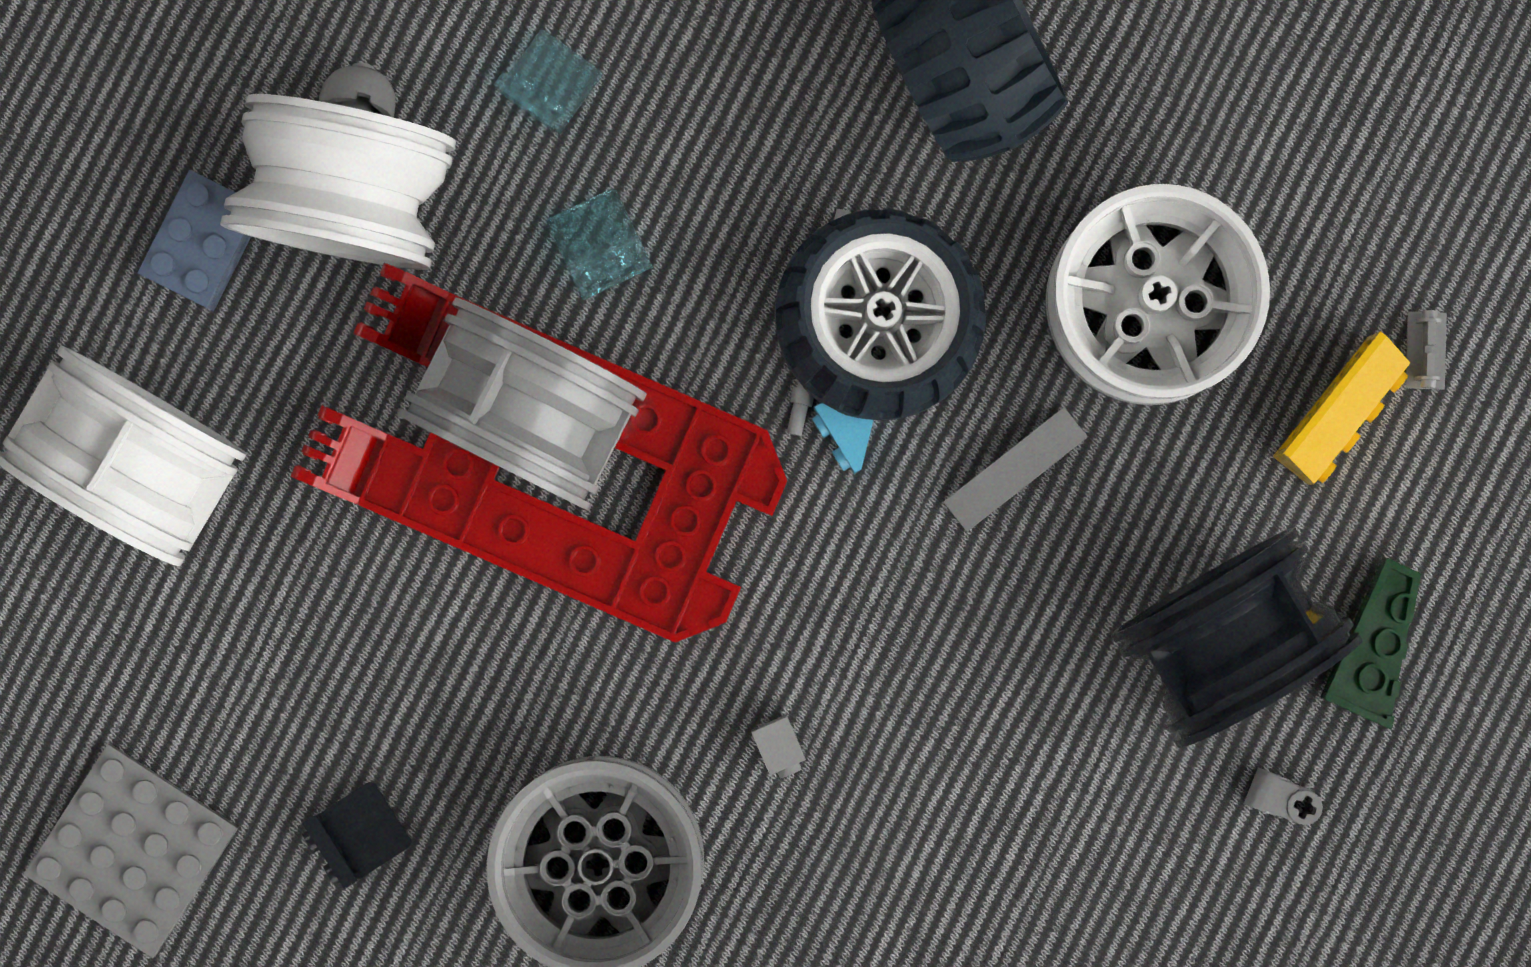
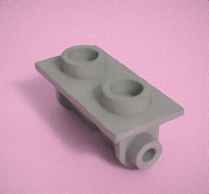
[1406,310,1447,390]

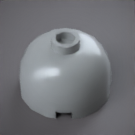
[319,62,395,118]

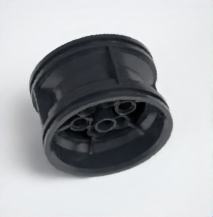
[1111,527,1363,748]

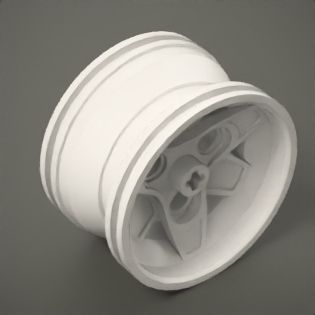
[220,94,456,270]
[1046,184,1270,405]

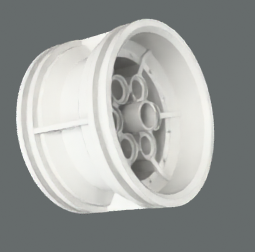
[0,346,247,566]

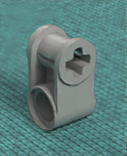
[1244,767,1323,825]

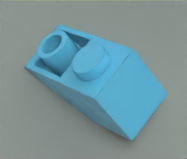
[812,403,873,474]

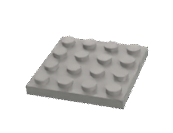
[23,744,239,958]

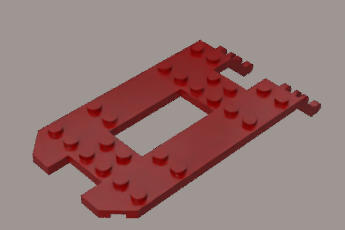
[290,263,787,643]

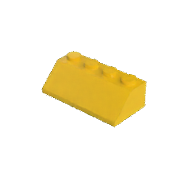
[1273,331,1410,485]

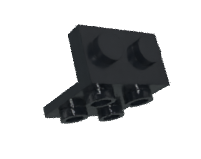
[302,782,412,889]

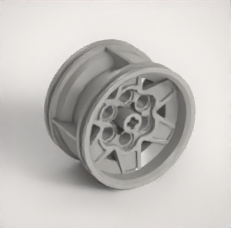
[396,297,647,511]
[487,756,704,967]

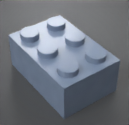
[138,170,251,311]

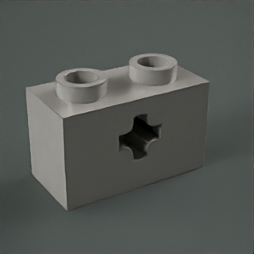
[751,714,806,779]

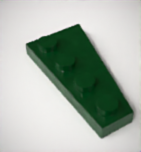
[1320,557,1421,730]

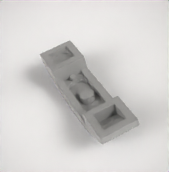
[943,407,1087,532]

